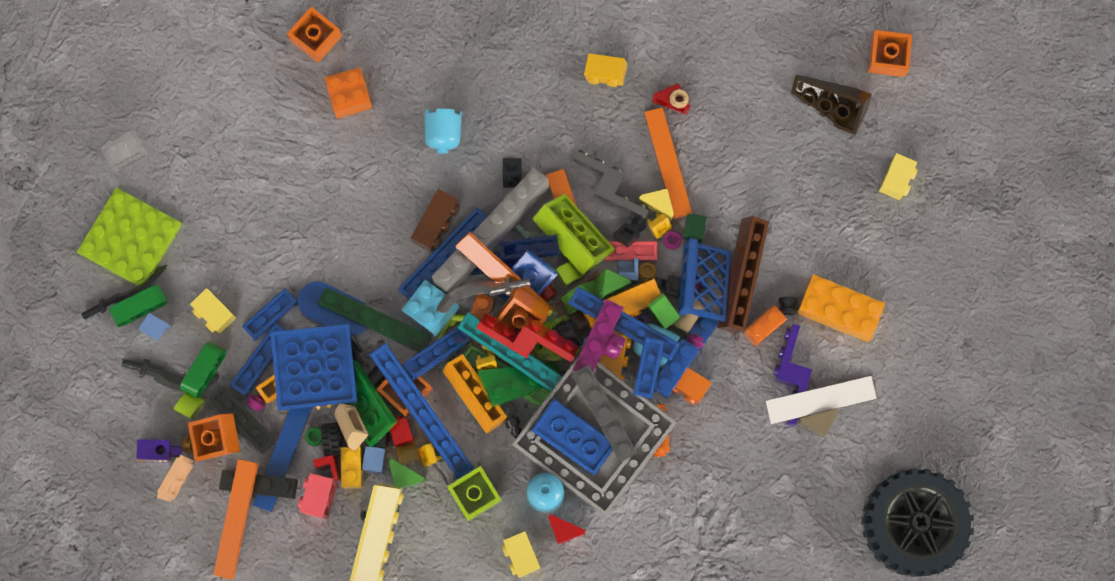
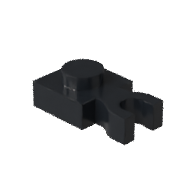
[613,216,647,248]

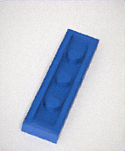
[230,323,286,397]
[401,327,472,381]

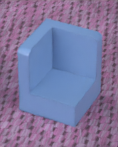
[618,258,638,284]
[138,313,172,340]
[362,446,385,474]

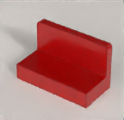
[313,455,341,482]

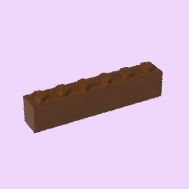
[717,216,769,333]

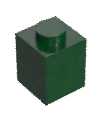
[683,214,707,243]

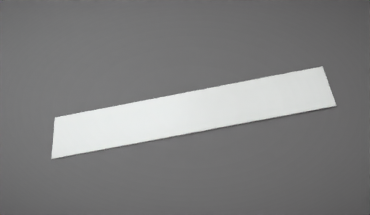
[766,376,877,424]

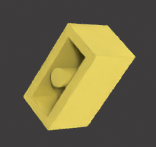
[879,153,918,200]
[190,288,236,334]
[501,532,540,578]

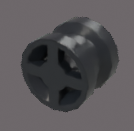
[778,297,798,315]

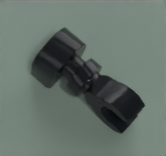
[504,416,522,439]

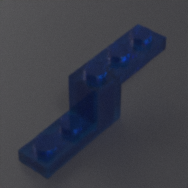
[468,235,560,276]

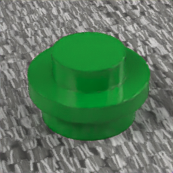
[305,427,322,446]

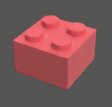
[298,473,338,520]

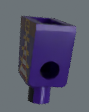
[136,439,182,463]

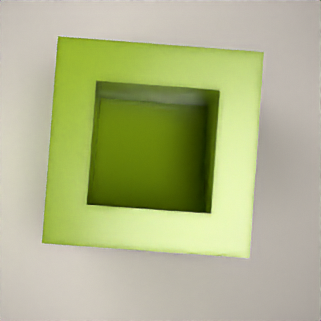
[556,262,585,288]
[174,393,206,420]

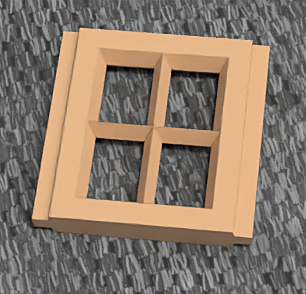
[157,455,194,502]

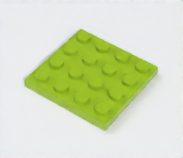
[77,187,183,286]

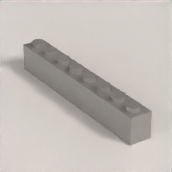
[432,168,550,295]

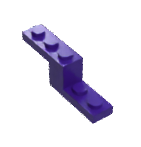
[773,324,812,427]

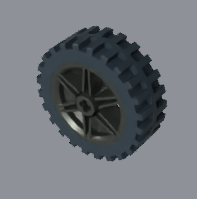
[862,468,974,577]

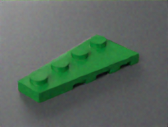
[477,362,561,407]

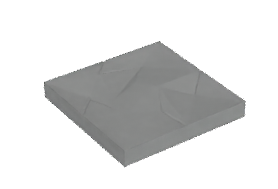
[512,356,677,516]

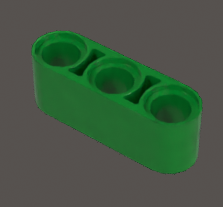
[109,285,168,327]
[180,341,227,398]

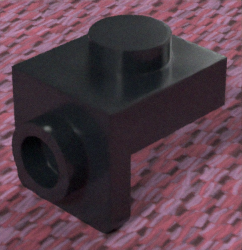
[502,158,522,188]

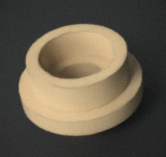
[670,89,689,108]

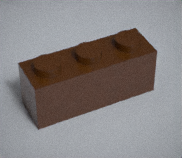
[411,189,460,252]

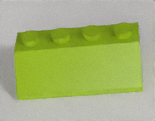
[533,194,615,275]

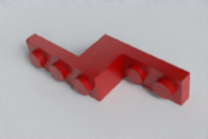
[476,313,579,362]

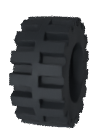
[321,422,342,458]

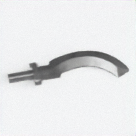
[436,277,531,313]

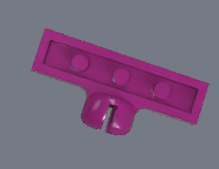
[572,299,625,372]

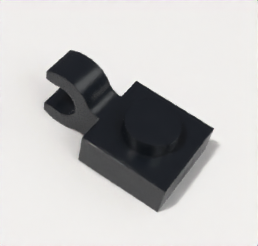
[655,275,681,298]

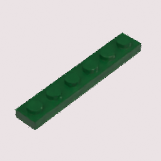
[317,287,431,352]

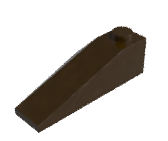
[791,75,872,135]

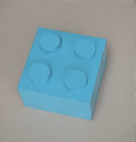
[402,280,460,337]

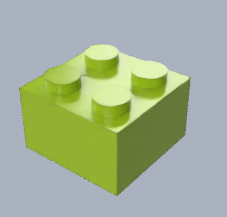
[447,466,502,522]

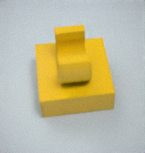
[647,213,672,239]
[475,352,498,371]
[417,443,442,468]

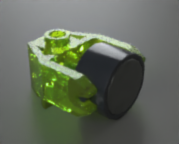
[532,315,583,361]

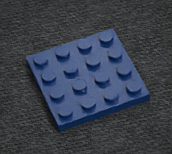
[270,324,357,411]

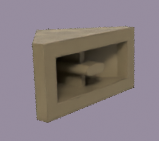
[798,408,839,438]

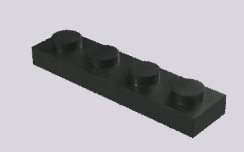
[209,385,277,454]
[219,470,298,499]

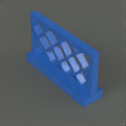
[678,238,731,321]

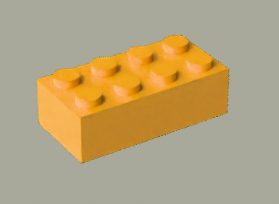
[798,274,885,342]

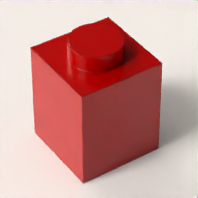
[390,416,415,447]

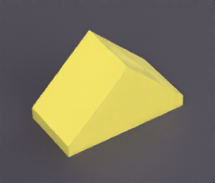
[638,189,674,222]

